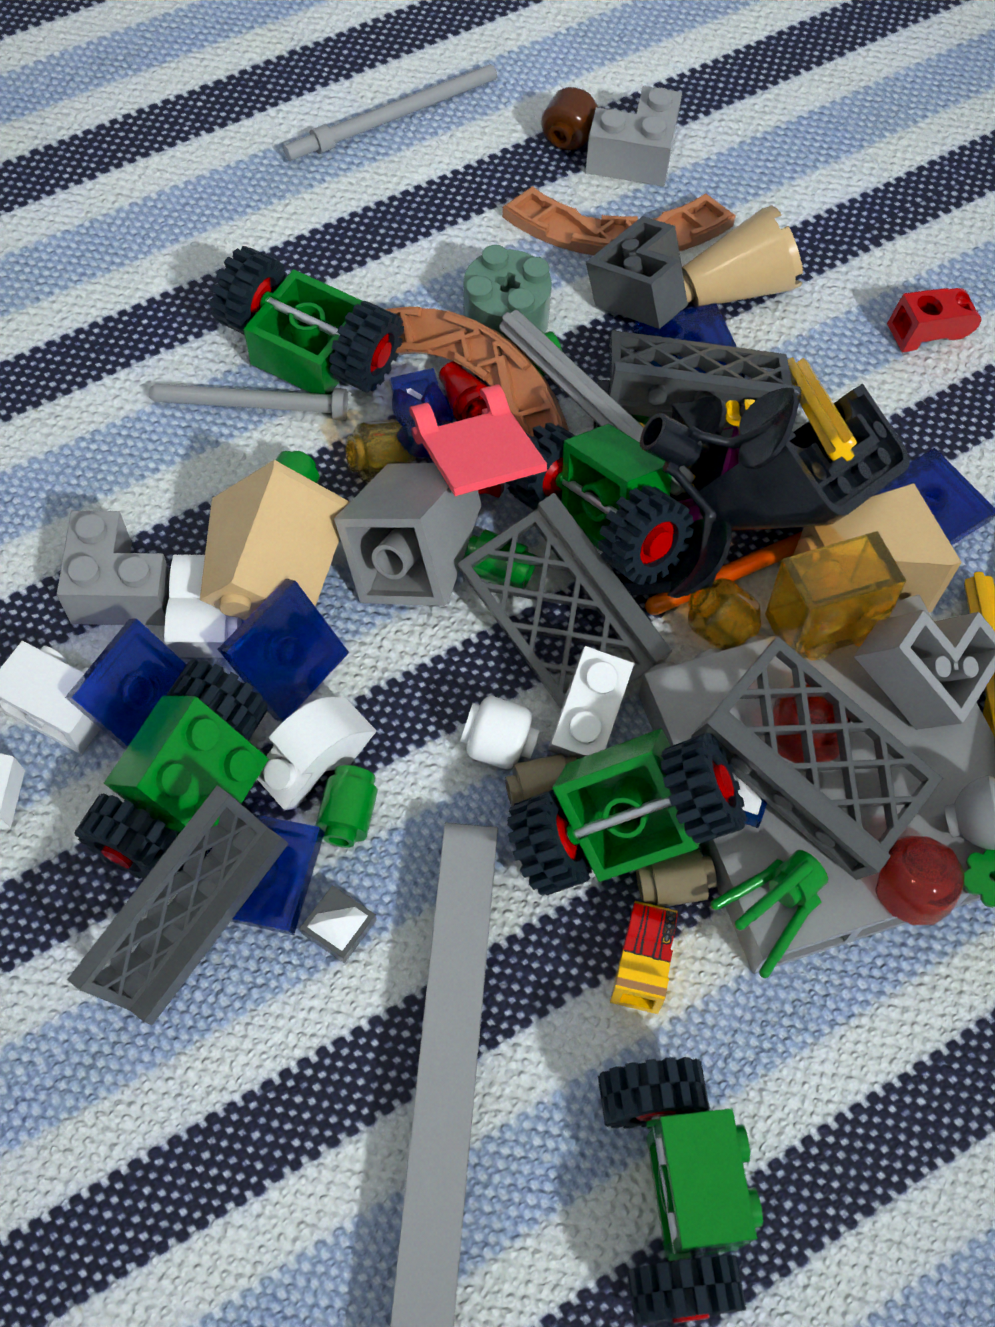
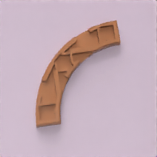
[502,186,736,255]
[385,307,569,437]

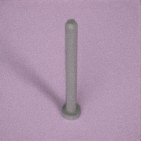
[149,384,348,421]

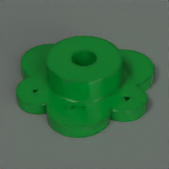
[961,849,995,908]

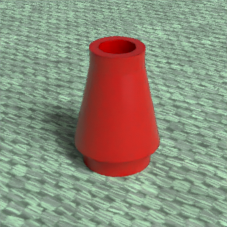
[439,361,488,420]

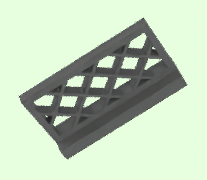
[608,330,801,427]
[457,493,672,709]
[691,636,943,880]
[67,786,289,1025]

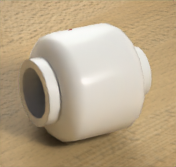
[460,696,539,770]

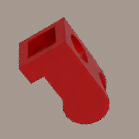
[887,288,982,353]

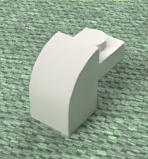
[257,696,376,810]

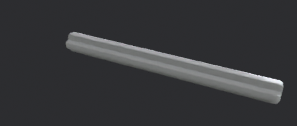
[499,310,694,496]

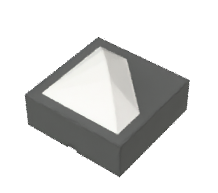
[300,885,377,964]

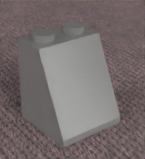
[334,463,481,606]

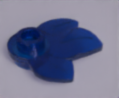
[392,382,453,462]

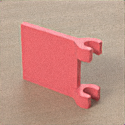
[409,384,547,496]

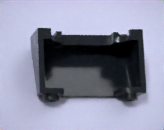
[698,384,910,531]

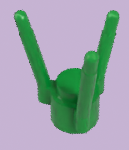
[710,850,828,978]

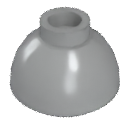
[944,775,995,850]

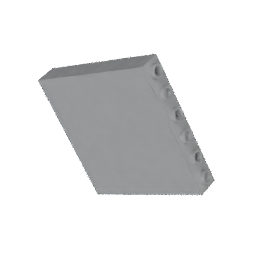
[638,595,995,974]

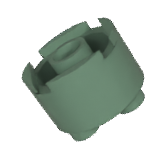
[463,245,552,340]

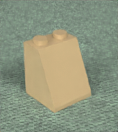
[200,460,350,636]
[788,483,962,613]

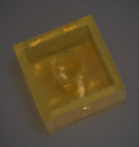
[765,531,907,661]

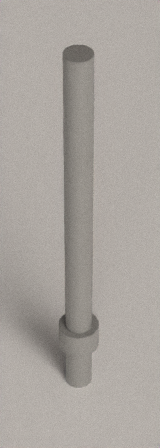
[283,64,497,161]

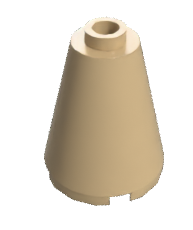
[682,205,803,308]

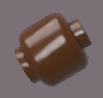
[541,87,598,151]

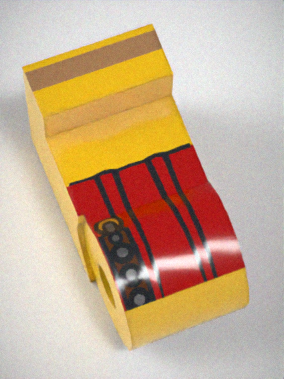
[610,901,678,1014]

